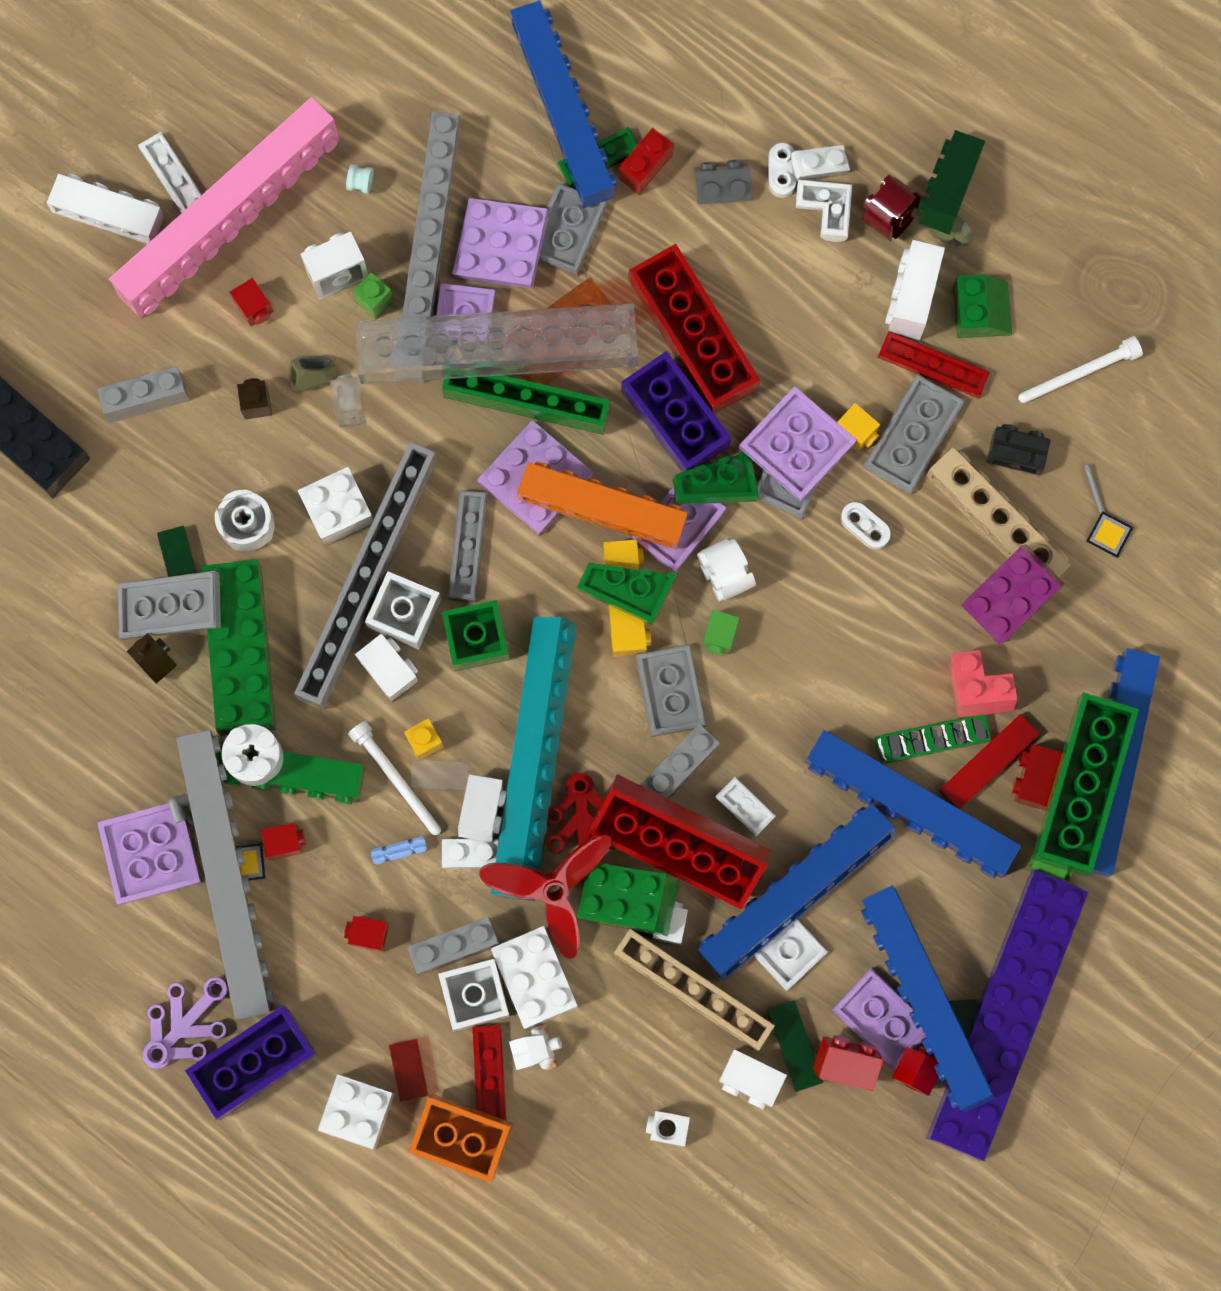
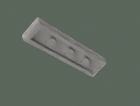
[448,490,487,602]

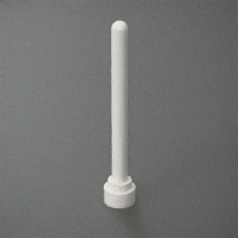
[1018,336,1143,403]
[348,721,441,835]

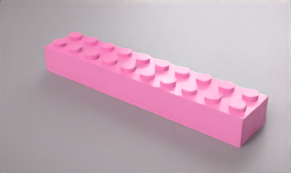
[109,97,339,319]

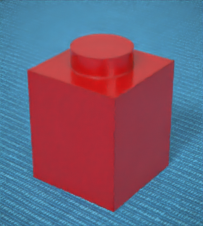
[229,277,273,327]
[261,823,306,860]
[344,916,389,952]
[892,1047,939,1096]

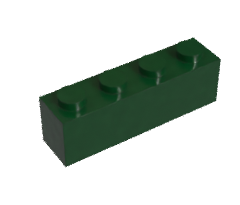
[918,130,985,235]

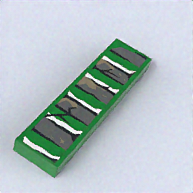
[874,715,991,764]

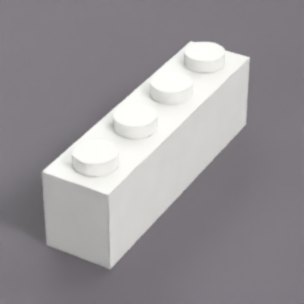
[47,174,164,244]

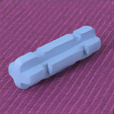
[371,836,427,864]

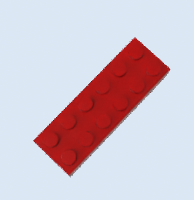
[628,244,760,415]
[588,774,770,910]

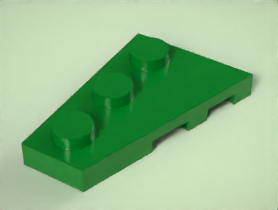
[672,451,759,504]
[577,563,677,626]

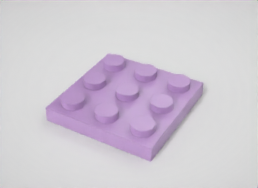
[452,198,549,289]
[739,386,857,502]
[477,420,594,536]
[97,803,202,906]

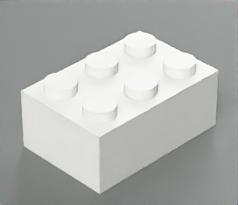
[885,240,945,341]
[491,926,578,1030]

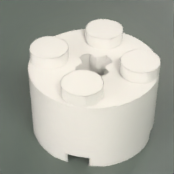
[215,490,275,552]
[697,536,756,603]
[222,724,283,786]

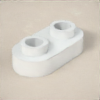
[768,143,796,198]
[841,502,890,550]

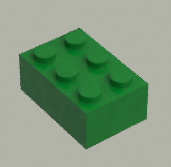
[577,863,680,937]

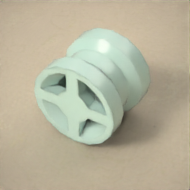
[346,164,374,194]

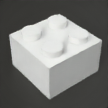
[300,231,368,300]
[298,467,373,547]
[365,571,441,650]
[438,959,510,1032]
[318,1074,395,1149]

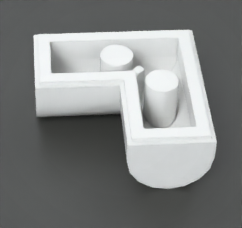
[795,180,852,242]

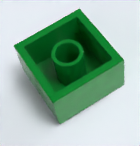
[441,600,509,672]

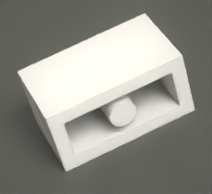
[355,634,418,702]
[458,774,507,842]
[718,1049,787,1110]

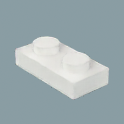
[791,145,850,181]
[442,838,499,869]

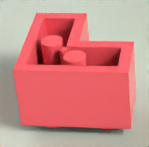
[949,650,1017,718]

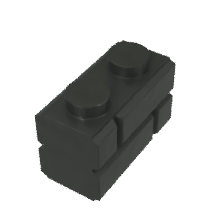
[986,424,1051,476]

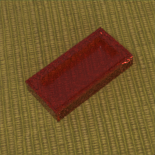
[389,1039,429,1102]

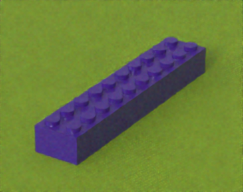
[926,870,1089,1161]

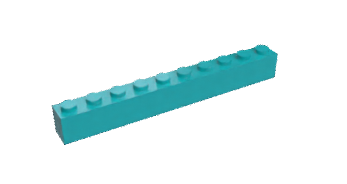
[491,617,577,901]

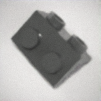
[694,160,752,204]

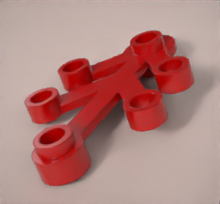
[547,773,617,883]

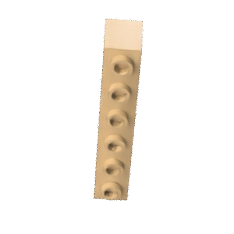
[926,448,1071,578]
[614,929,774,1051]

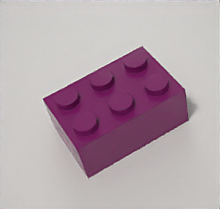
[961,544,1065,645]

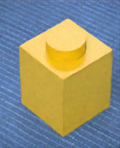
[837,403,880,451]
[404,718,444,761]

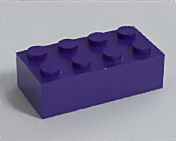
[621,351,731,472]
[185,1005,318,1120]

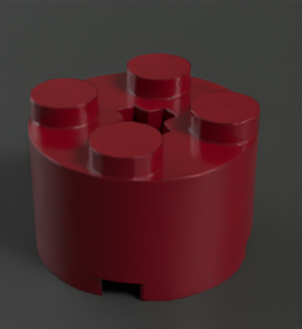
[862,175,923,241]

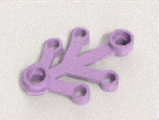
[143,977,228,1069]

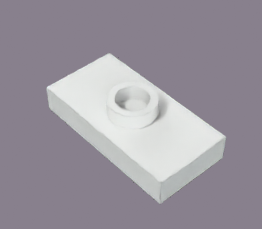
[715,777,776,837]

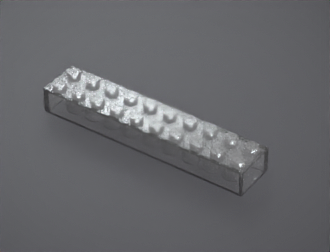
[355,303,638,384]

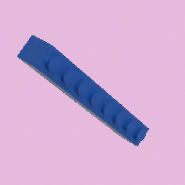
[510,0,617,208]
[1092,648,1160,877]
[805,730,1021,879]
[698,804,896,982]
[861,885,995,1113]

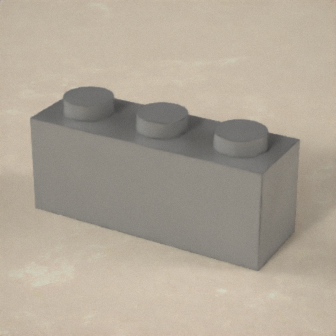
[97,366,190,423]
[640,724,720,799]
[407,917,499,976]

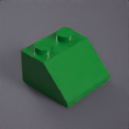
[953,274,1012,338]

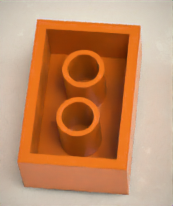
[408,1094,514,1183]

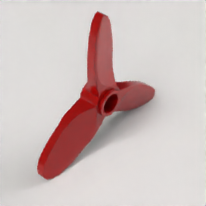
[478,833,611,959]

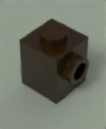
[237,378,272,420]
[126,633,177,684]

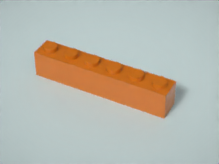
[517,462,688,550]

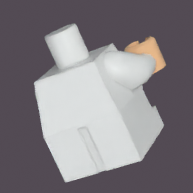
[509,1024,562,1070]

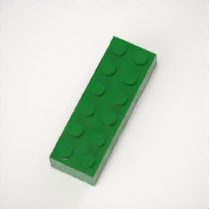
[202,559,277,736]
[1032,692,1139,877]

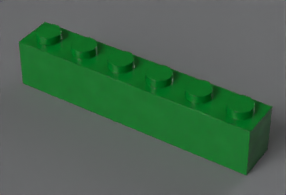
[442,363,610,435]
[217,741,365,805]

